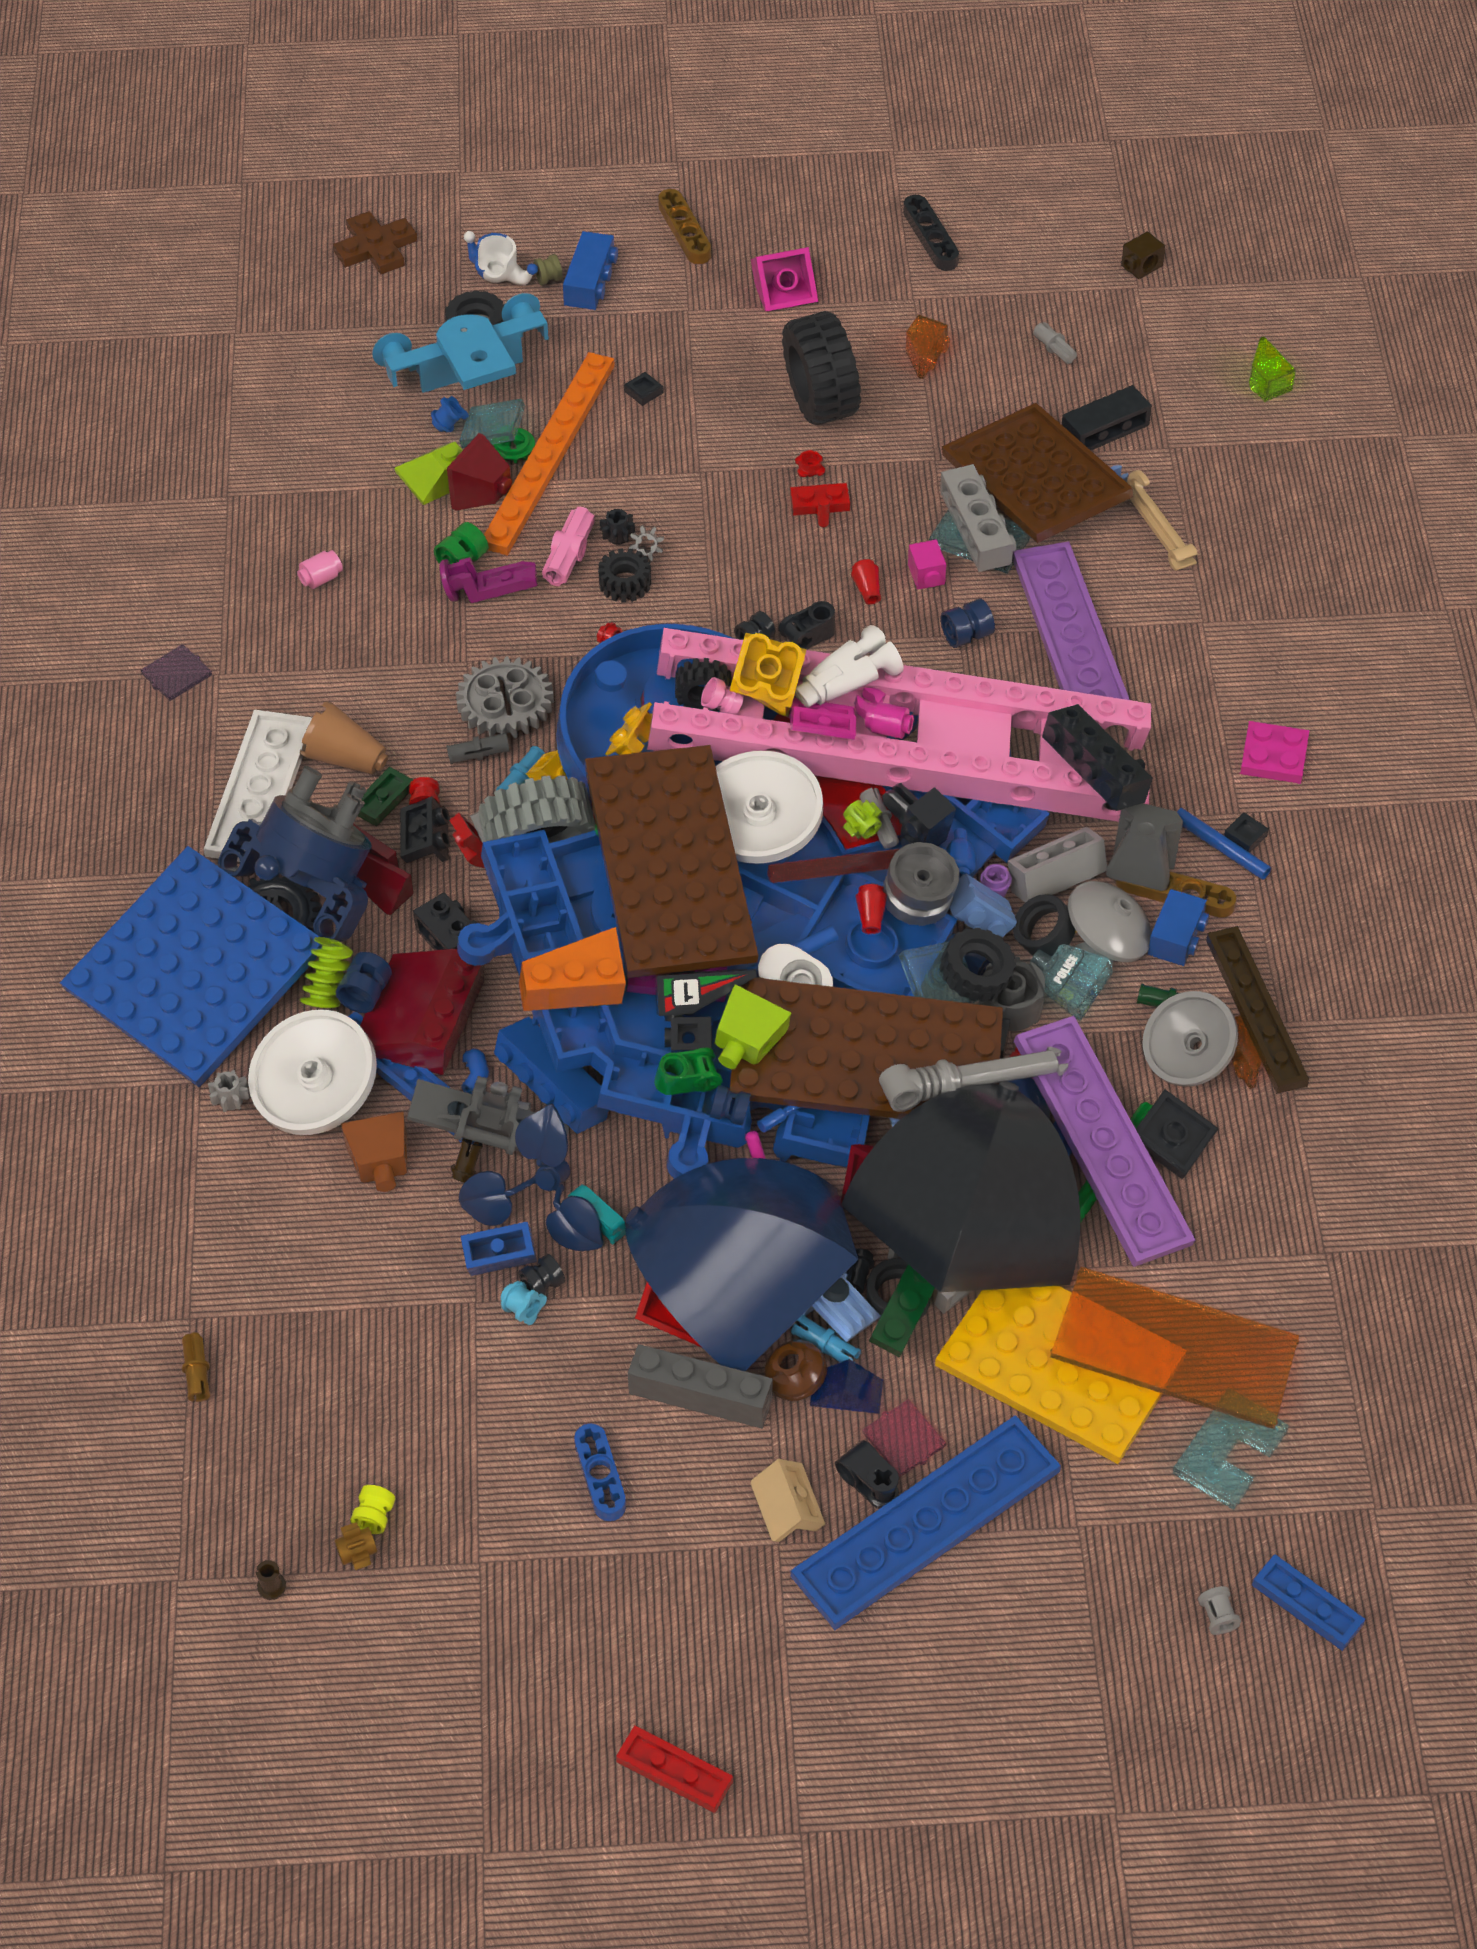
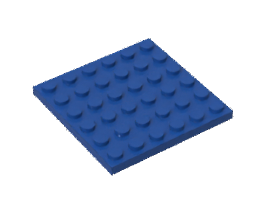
[60,846,322,1088]

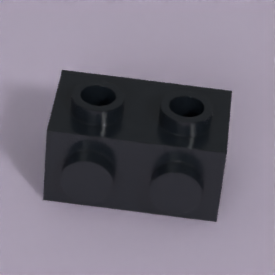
[413,892,477,950]

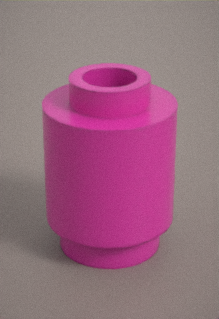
[865,702,914,739]

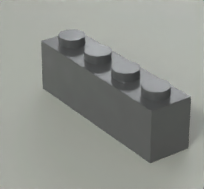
[627,1344,773,1429]

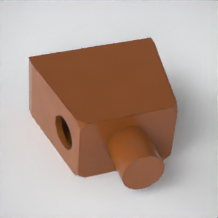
[341,1111,407,1192]

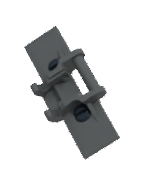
[407,1076,569,1155]

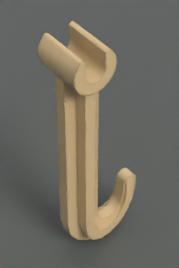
[1127,470,1198,571]

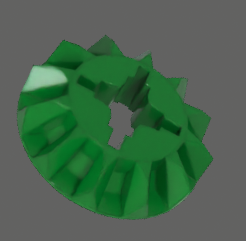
[490,427,535,464]

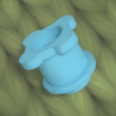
[501,1281,547,1325]

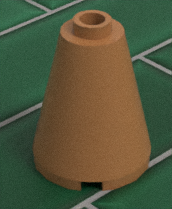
[300,701,389,775]

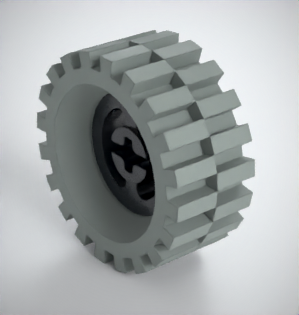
[478,776,595,843]

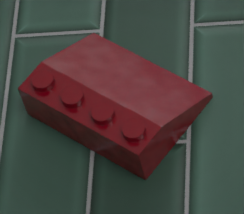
[360,949,485,1075]

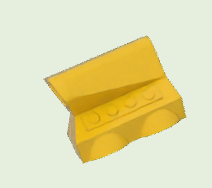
[730,633,807,716]

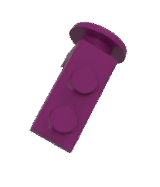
[439,557,537,603]

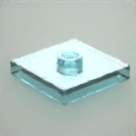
[459,399,526,449]
[898,942,978,1003]

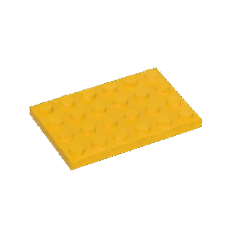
[935,1286,1186,1465]

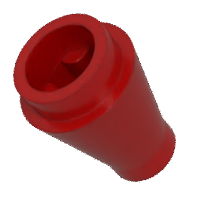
[851,559,881,605]
[855,884,887,934]

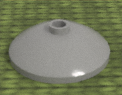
[1068,881,1152,962]
[1143,991,1238,1087]

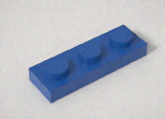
[1252,1554,1365,1651]

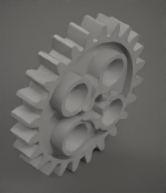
[456,656,554,738]

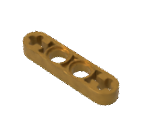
[658,189,711,264]
[1115,872,1236,918]

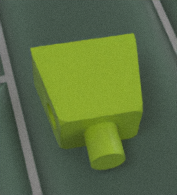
[715,984,791,1069]

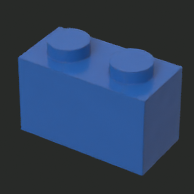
[1148,889,1209,966]
[461,1222,537,1276]

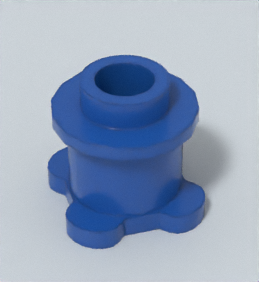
[431,396,469,433]

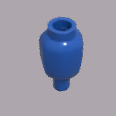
[946,828,976,878]

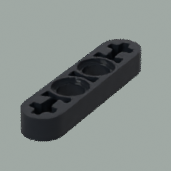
[903,194,959,271]

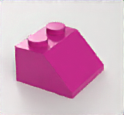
[750,247,819,312]

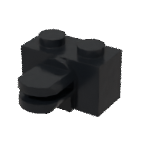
[882,783,956,847]

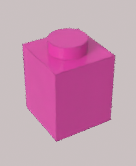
[908,539,946,590]

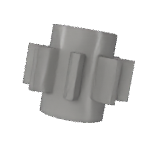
[629,525,664,561]
[208,1070,250,1112]

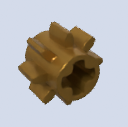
[334,1522,378,1571]

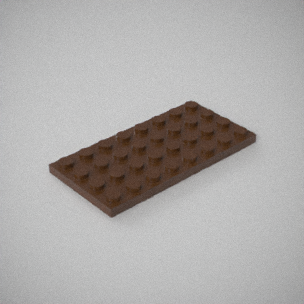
[585,745,759,978]
[729,977,1003,1119]

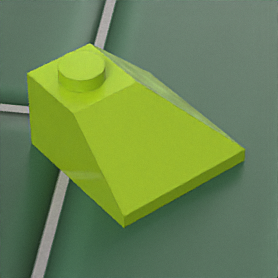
[395,442,463,505]

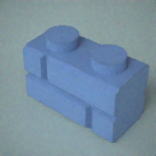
[949,874,1017,938]

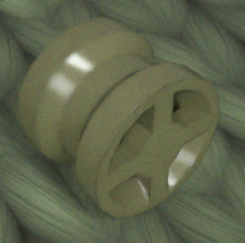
[533,254,563,286]

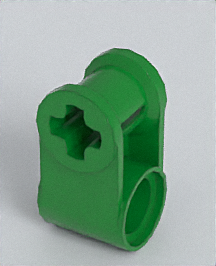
[654,1048,722,1095]

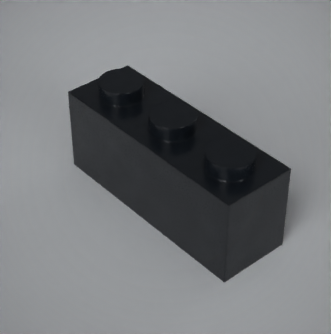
[1061,385,1152,451]

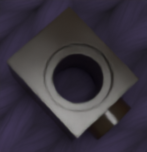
[1121,231,1166,279]

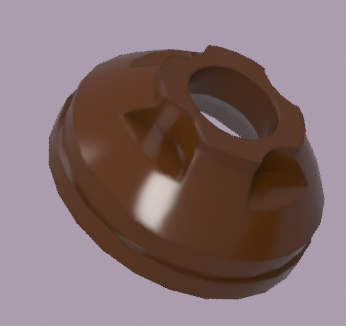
[764,1339,828,1401]

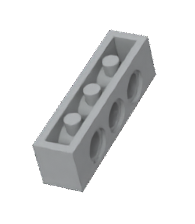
[940,464,1016,572]

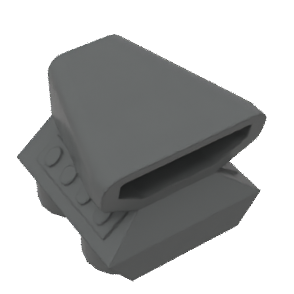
[1106,803,1183,891]

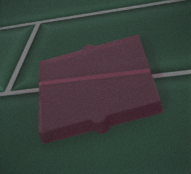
[862,1399,946,1477]

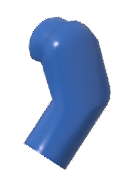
[461,1048,490,1094]

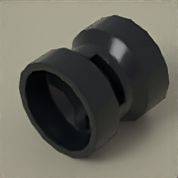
[734,611,776,640]
[518,1253,565,1295]

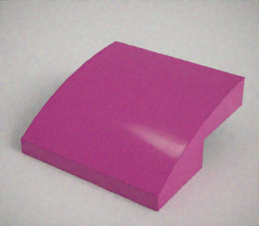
[790,698,856,740]

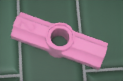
[542,506,595,587]

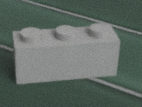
[1008,827,1107,903]

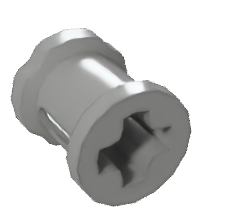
[1198,1586,1241,1635]

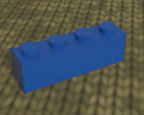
[494,1016,609,1134]

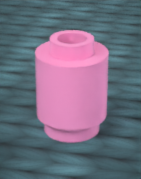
[297,550,343,589]

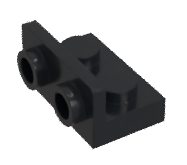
[400,796,450,863]

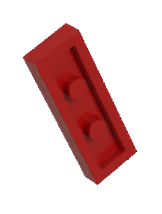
[616,1725,733,1813]

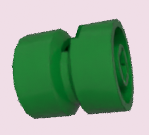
[434,522,489,564]

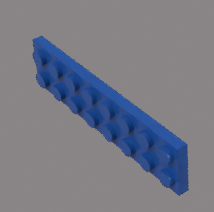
[790,1415,1061,1630]

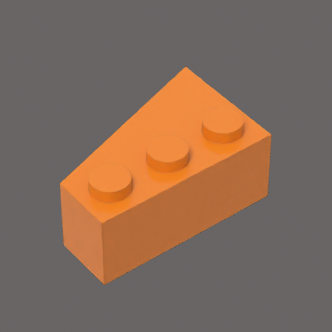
[519,927,626,1011]

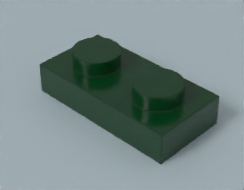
[358,766,413,827]

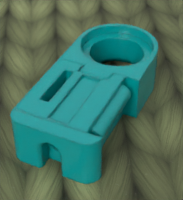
[568,1184,626,1245]

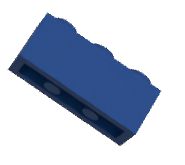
[563,231,618,310]

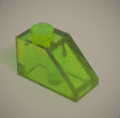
[1249,336,1296,402]

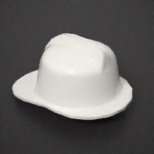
[758,944,833,987]

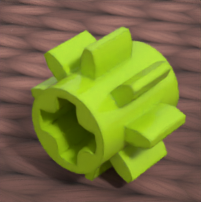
[843,800,882,839]

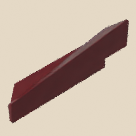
[327,806,414,915]

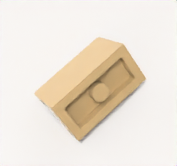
[751,1459,825,1542]

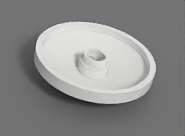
[715,751,823,864]
[248,1010,377,1135]

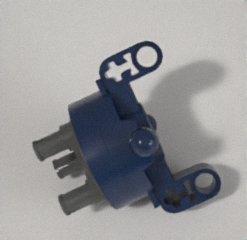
[218,766,372,942]

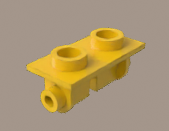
[605,702,652,756]

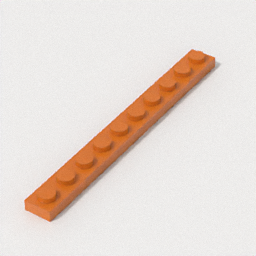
[484,352,615,556]

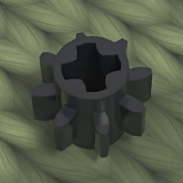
[600,509,636,545]

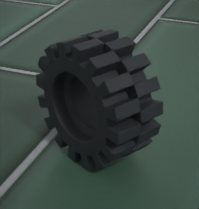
[598,548,651,603]
[675,658,732,712]

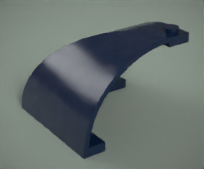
[625,1158,858,1371]

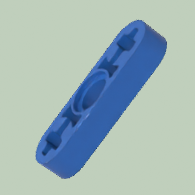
[574,1424,626,1521]

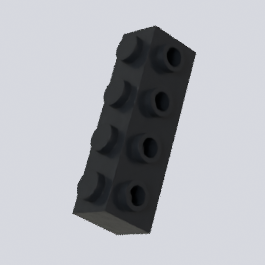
[1042,704,1153,811]

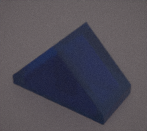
[810,1359,883,1414]

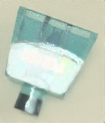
[1031,944,1113,1021]

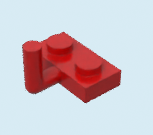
[790,483,850,528]

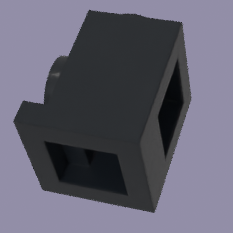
[665,1017,712,1053]

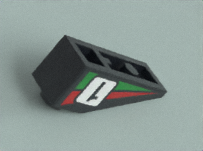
[655,968,756,1021]

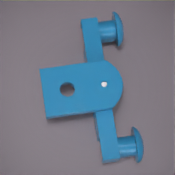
[372,293,549,393]

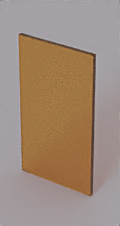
[1050,1267,1299,1429]

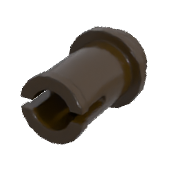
[450,1138,483,1183]
[256,1560,286,1600]

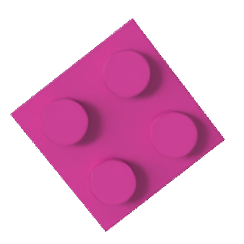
[1240,721,1310,784]

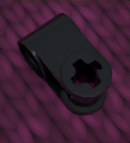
[778,601,836,650]
[835,1440,899,1509]

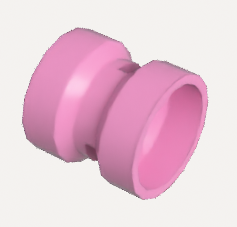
[701,677,744,715]

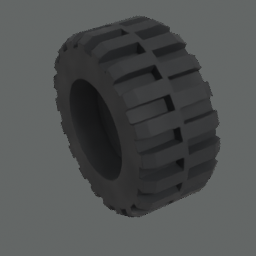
[782,311,861,425]

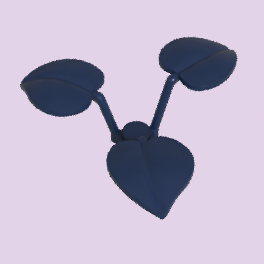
[459,1104,604,1251]

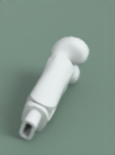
[795,625,904,708]

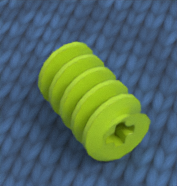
[300,937,353,1008]

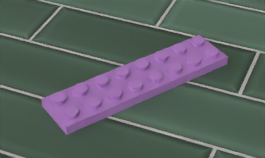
[1012,541,1130,700]
[1014,1016,1195,1267]

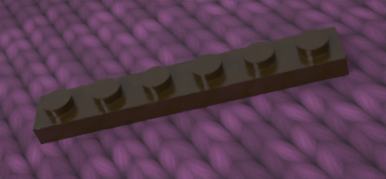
[1206,926,1309,1094]

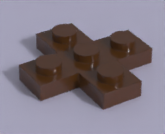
[333,211,417,274]

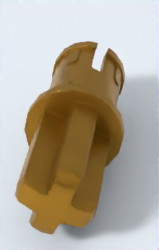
[182,1332,210,1402]

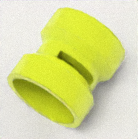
[350,1485,396,1534]

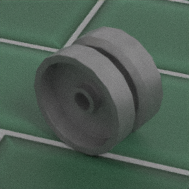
[883,842,959,926]

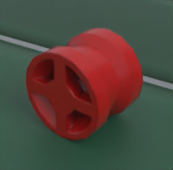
[409,777,440,805]

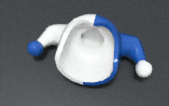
[464,231,538,286]

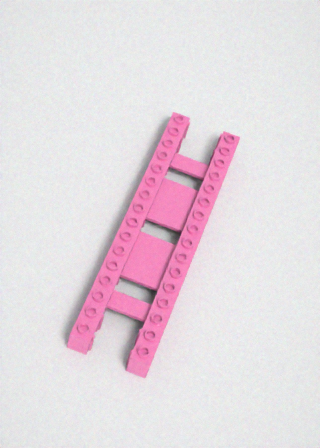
[647,628,1151,822]

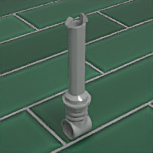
[879,1046,1069,1112]

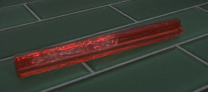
[767,849,899,883]

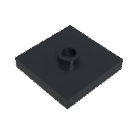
[1136,1089,1219,1179]

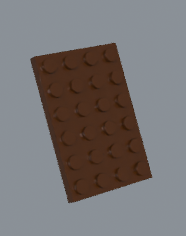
[942,403,1133,543]

